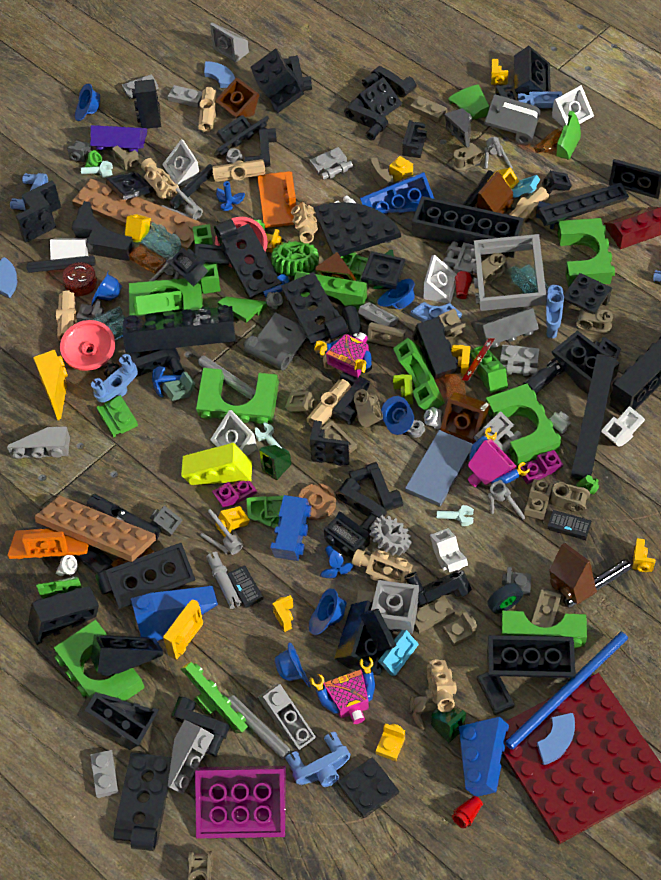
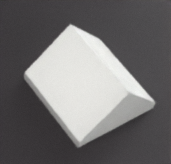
[552,85,594,127]
[162,139,199,187]
[50,238,89,260]
[424,255,457,303]
[210,410,257,456]

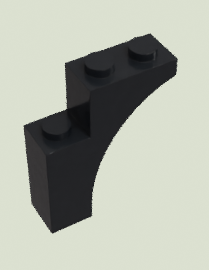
[72,201,134,261]

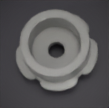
[226,148,242,164]
[266,292,283,309]
[407,420,425,438]

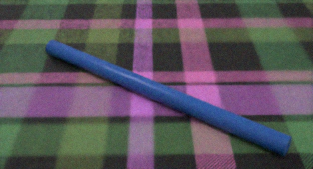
[505,632,628,750]

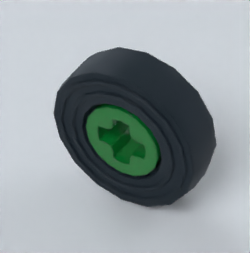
[487,583,523,614]

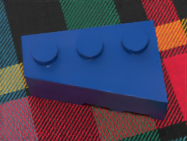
[270,495,312,561]
[459,717,509,797]

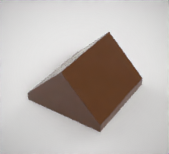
[215,77,259,118]
[316,252,357,281]

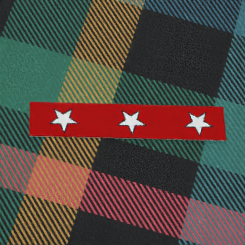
[462,338,496,381]

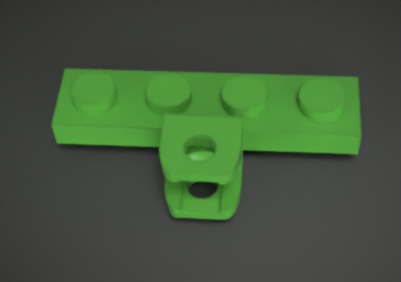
[180,662,248,733]

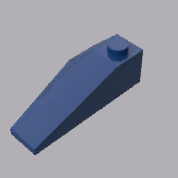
[360,171,434,213]
[131,586,218,641]

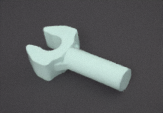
[81,161,113,178]
[255,423,281,448]
[437,505,474,526]

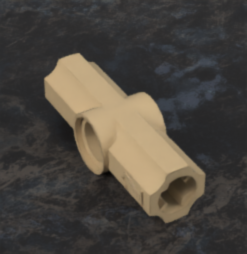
[198,87,217,132]
[213,159,265,182]
[509,187,549,223]
[56,291,77,341]
[307,379,351,427]

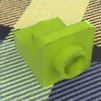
[393,374,413,404]

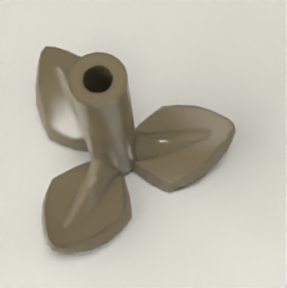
[409,695,438,730]

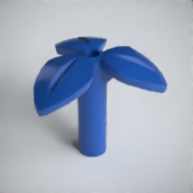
[216,181,245,211]
[263,274,291,298]
[152,366,181,397]
[320,546,354,578]

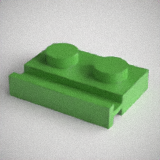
[96,395,138,438]

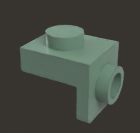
[162,372,195,401]

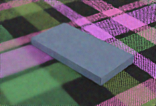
[405,430,473,507]

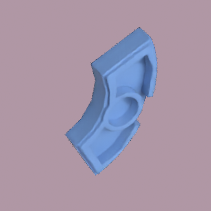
[204,61,235,88]
[0,257,17,298]
[410,302,462,322]
[537,713,575,765]

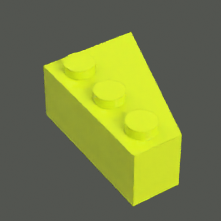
[181,443,252,485]

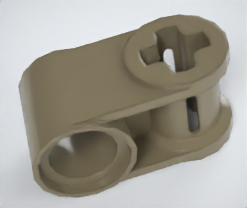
[452,143,485,172]
[472,253,506,286]
[576,308,613,334]
[354,389,383,428]
[550,482,590,513]
[188,851,213,880]

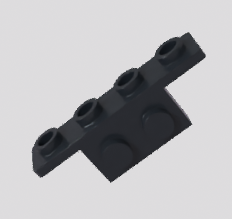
[214,115,269,157]

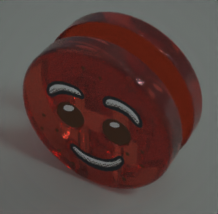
[62,262,97,296]

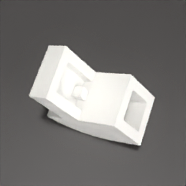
[601,406,645,447]
[430,528,468,572]

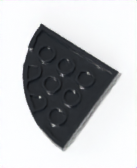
[313,202,401,257]

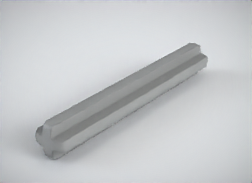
[198,355,256,400]
[228,695,290,759]

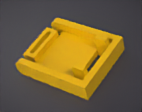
[163,600,203,660]

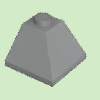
[210,23,249,62]
[371,580,419,634]

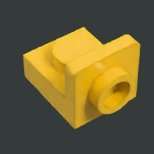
[491,59,508,85]
[266,229,282,253]
[451,345,470,375]
[215,506,250,537]
[632,538,655,572]
[272,595,293,632]
[376,723,405,761]

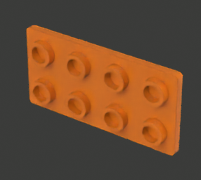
[258,171,296,228]
[8,528,89,559]

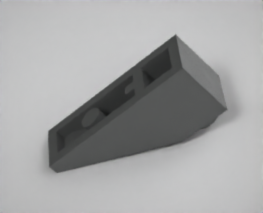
[445,108,472,148]

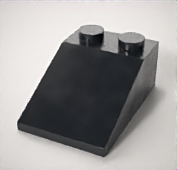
[552,330,620,394]
[91,634,164,676]

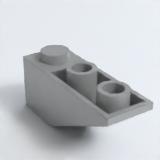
[7,427,70,459]
[258,684,316,750]
[168,720,214,794]

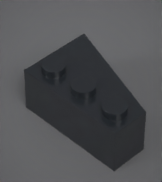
[132,79,161,129]
[412,317,458,380]
[28,586,99,645]
[77,692,159,750]

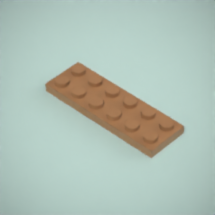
[35,495,156,562]

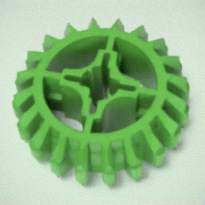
[271,241,319,277]

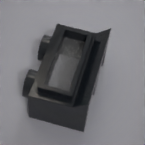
[165,248,208,287]
[324,511,370,559]

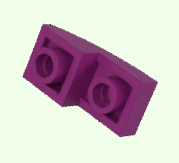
[520,450,564,484]
[212,481,257,507]

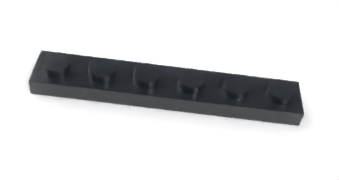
[536,183,629,226]

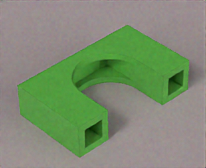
[557,218,615,287]
[129,278,203,316]
[196,368,279,425]
[486,383,562,467]
[54,620,144,701]

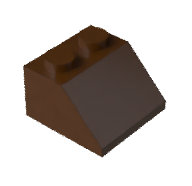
[477,172,514,214]
[440,392,490,444]
[549,543,597,605]

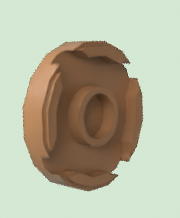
[298,483,336,520]

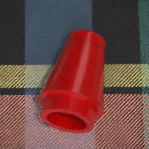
[455,271,472,299]
[452,796,483,829]

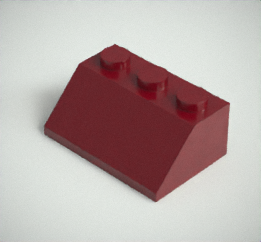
[603,207,661,250]

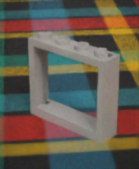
[471,234,546,311]

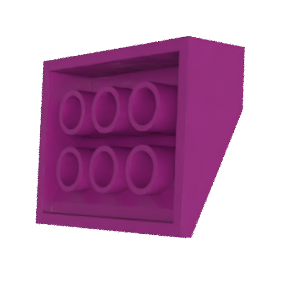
[195,766,286,839]

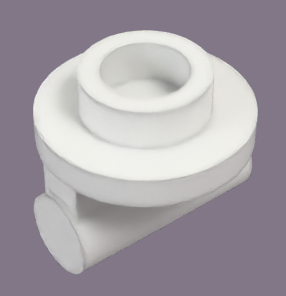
[424,407,442,429]
[550,411,571,434]
[56,555,78,576]

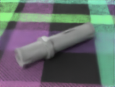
[206,552,242,609]

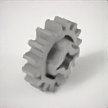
[370,515,412,556]

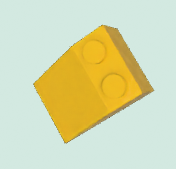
[33,350,68,420]

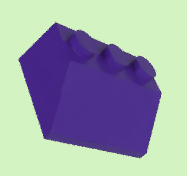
[90,125,147,152]

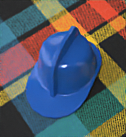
[75,84,100,121]
[91,271,122,306]
[377,279,415,309]
[381,396,414,435]
[309,588,347,635]
[275,642,311,688]

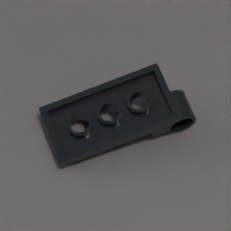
[214,219,281,299]
[281,272,348,345]
[95,543,196,609]
[113,752,172,851]

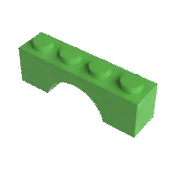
[193,224,221,294]
[294,271,367,309]
[393,338,445,411]
[501,611,587,648]

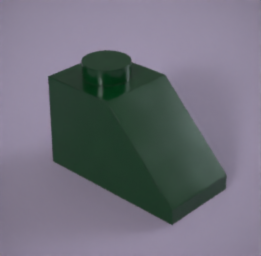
[259,445,291,480]
[431,706,466,743]

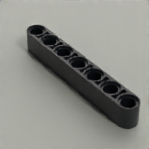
[571,354,616,480]

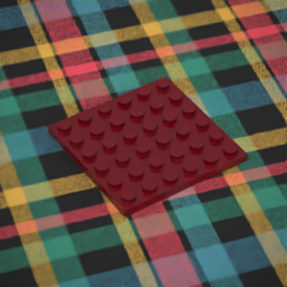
[502,672,661,844]

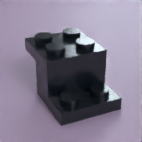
[250,48,304,113]
[15,180,61,243]

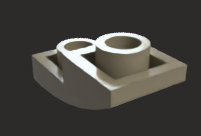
[371,157,394,188]
[524,479,553,520]

